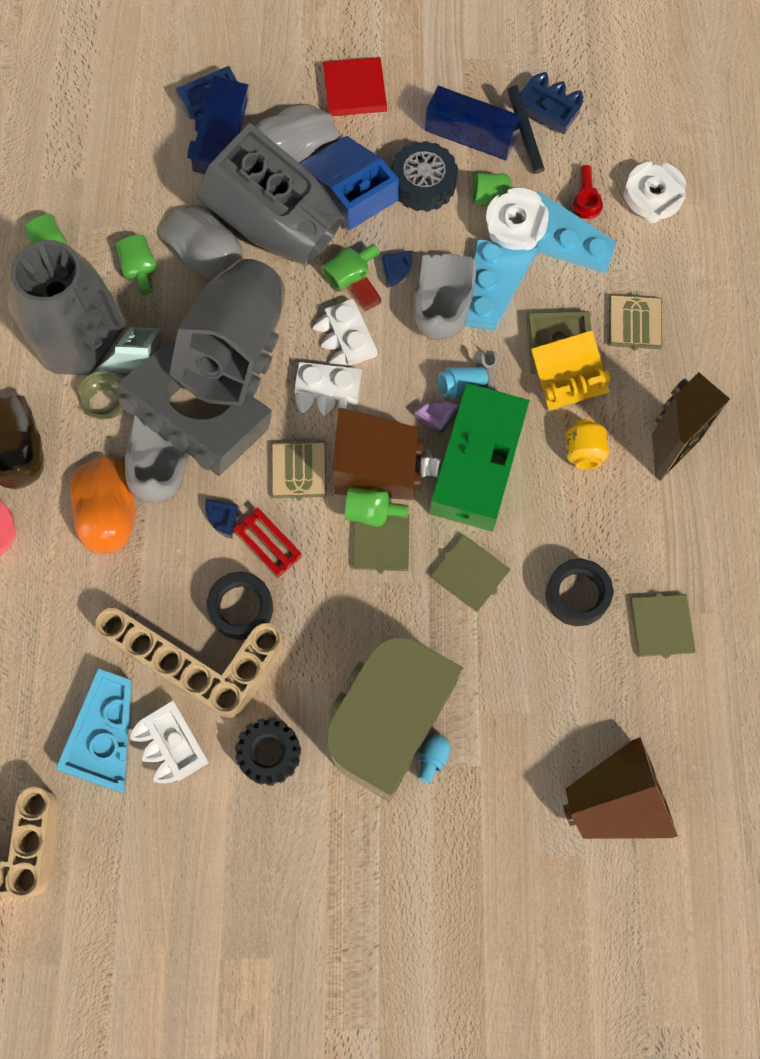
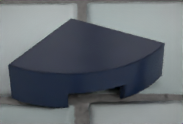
[381,251,412,288]
[205,499,239,539]

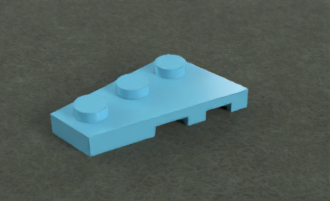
[534,191,616,273]
[464,240,538,331]
[56,668,132,794]

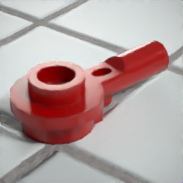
[572,165,603,219]

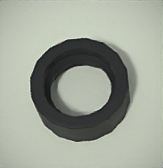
[545,558,614,627]
[206,571,274,640]

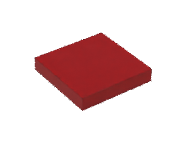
[323,57,387,117]

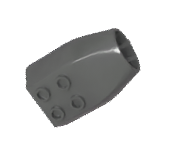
[197,123,344,266]
[7,240,125,376]
[169,259,285,406]

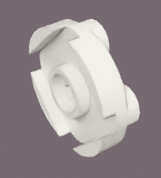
[623,161,686,223]
[486,188,549,250]

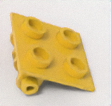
[531,330,611,411]

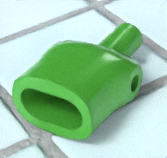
[472,172,518,207]
[24,214,67,245]
[115,235,157,295]
[321,244,380,292]
[345,486,409,527]

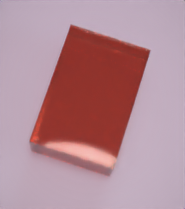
[351,277,381,312]

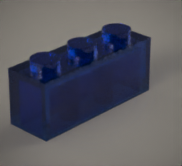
[187,75,249,174]
[425,85,521,161]

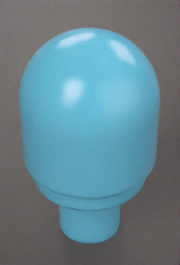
[417,734,451,784]

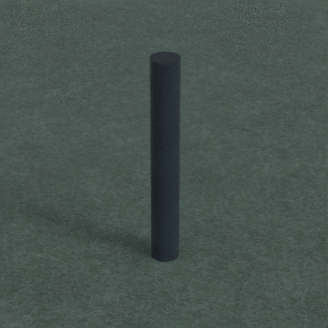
[507,85,545,174]

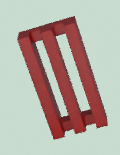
[233,507,303,578]

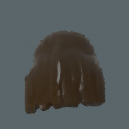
[0,395,44,490]

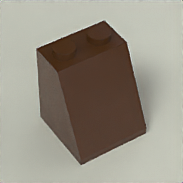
[332,408,424,500]

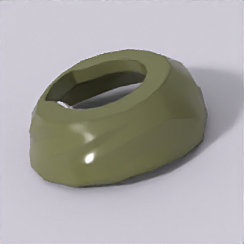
[78,371,124,420]

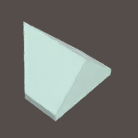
[94,327,161,373]

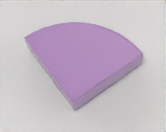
[414,401,459,434]

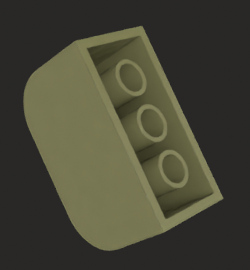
[327,638,463,802]

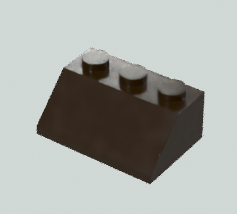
[652,372,730,481]

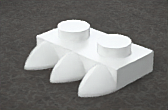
[312,298,377,367]
[294,362,362,416]
[130,701,210,784]

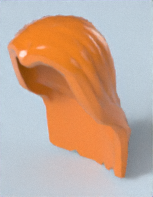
[70,455,135,554]

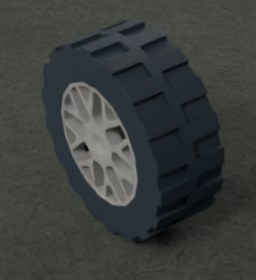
[391,141,458,212]

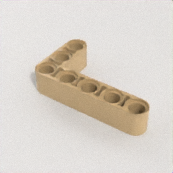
[95,608,284,719]
[0,787,58,898]

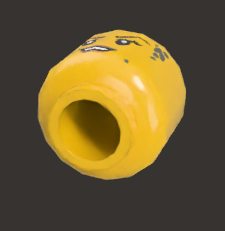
[565,419,609,470]

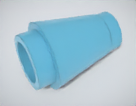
[438,366,488,399]

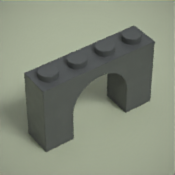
[118,339,272,476]

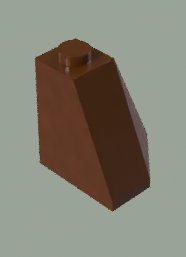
[563,737,678,839]

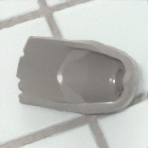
[256,104,339,163]
[159,204,243,280]
[413,254,476,340]
[125,414,189,503]

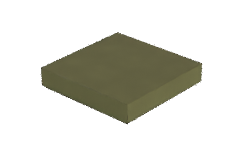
[526,311,592,374]

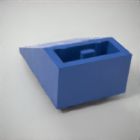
[300,136,399,230]

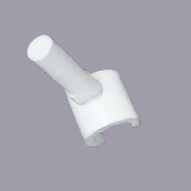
[420,449,441,478]

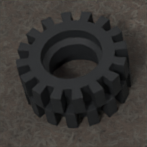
[235,718,301,786]

